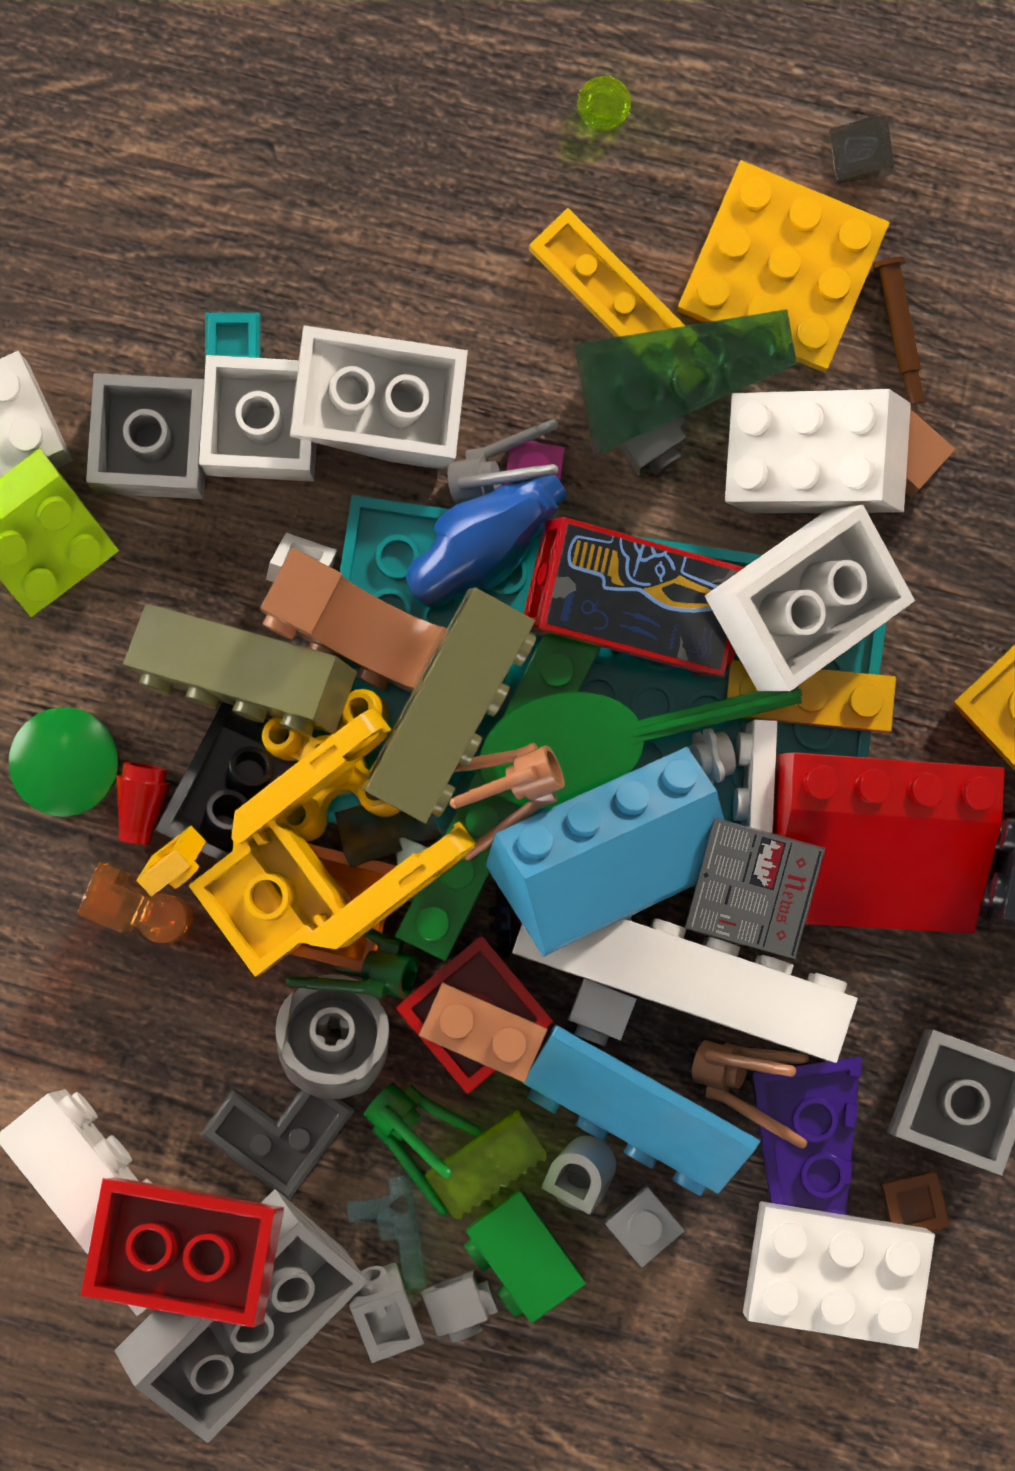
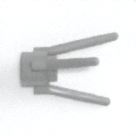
[448,419,559,507]

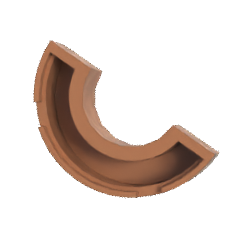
[260,547,446,694]

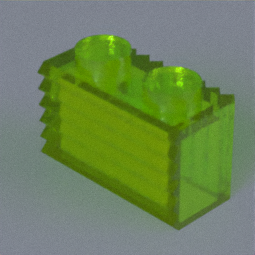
[425,1109,547,1220]

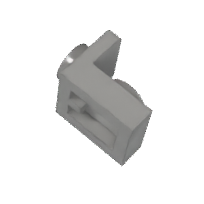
[349,1263,424,1363]

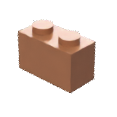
[419,983,548,1082]

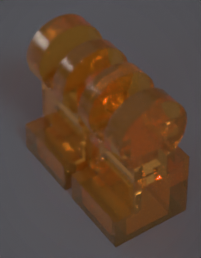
[77,862,194,943]

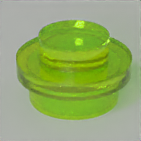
[577,76,631,131]

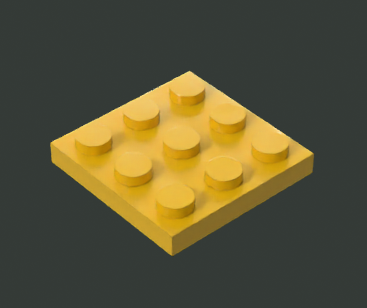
[677,160,890,373]

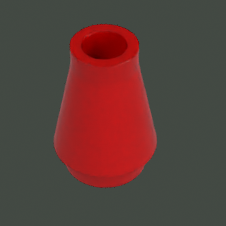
[116,762,171,845]

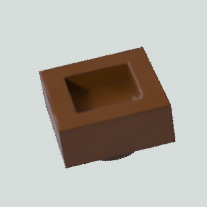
[880,1170,950,1231]

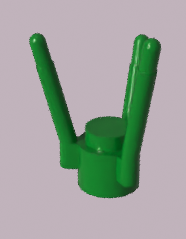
[363,1083,482,1216]

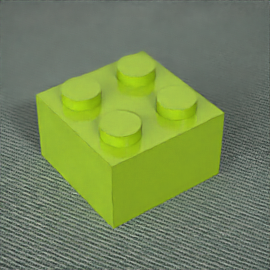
[0,448,119,617]

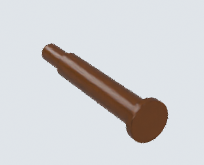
[872,257,925,405]

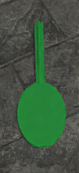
[479,686,802,809]

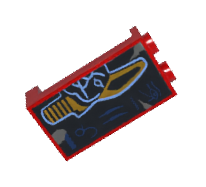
[524,517,744,678]

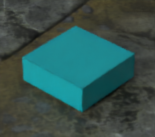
[205,313,261,364]

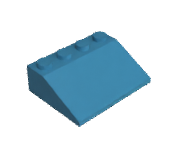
[522,1023,760,1196]

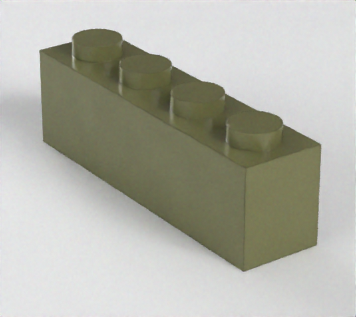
[360,587,536,824]
[123,603,357,737]

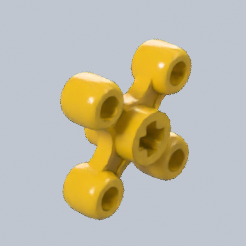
[262,689,401,842]

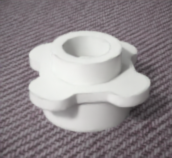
[689,728,736,784]

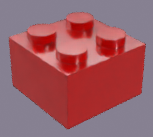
[395,935,554,1094]

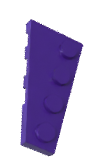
[751,1056,862,1215]

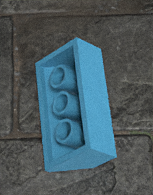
[486,747,724,957]

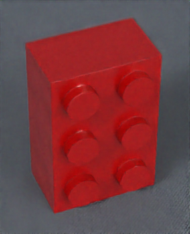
[80,1177,284,1328]

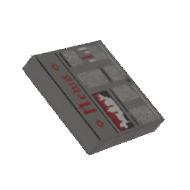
[685,818,826,959]

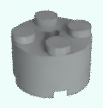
[276,974,389,1099]

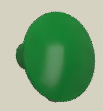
[9,707,119,817]

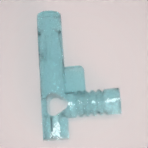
[347,1175,427,1290]

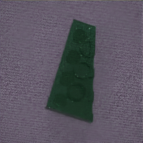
[574,309,797,455]

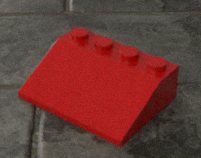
[772,753,1005,934]

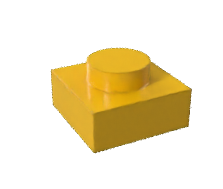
[136,825,206,897]

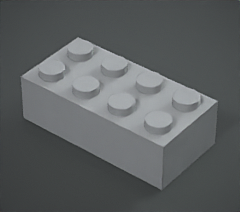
[114,1189,368,1443]

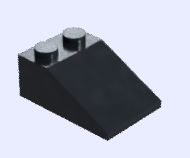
[147,702,299,881]

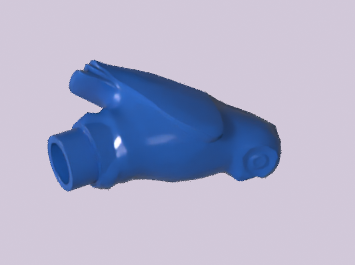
[406,475,566,607]

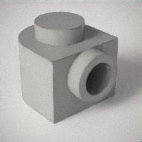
[541,1136,616,1215]
[421,1269,499,1342]

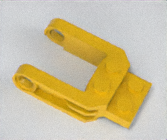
[188,708,477,977]

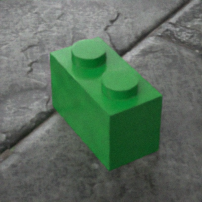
[464,1188,586,1324]

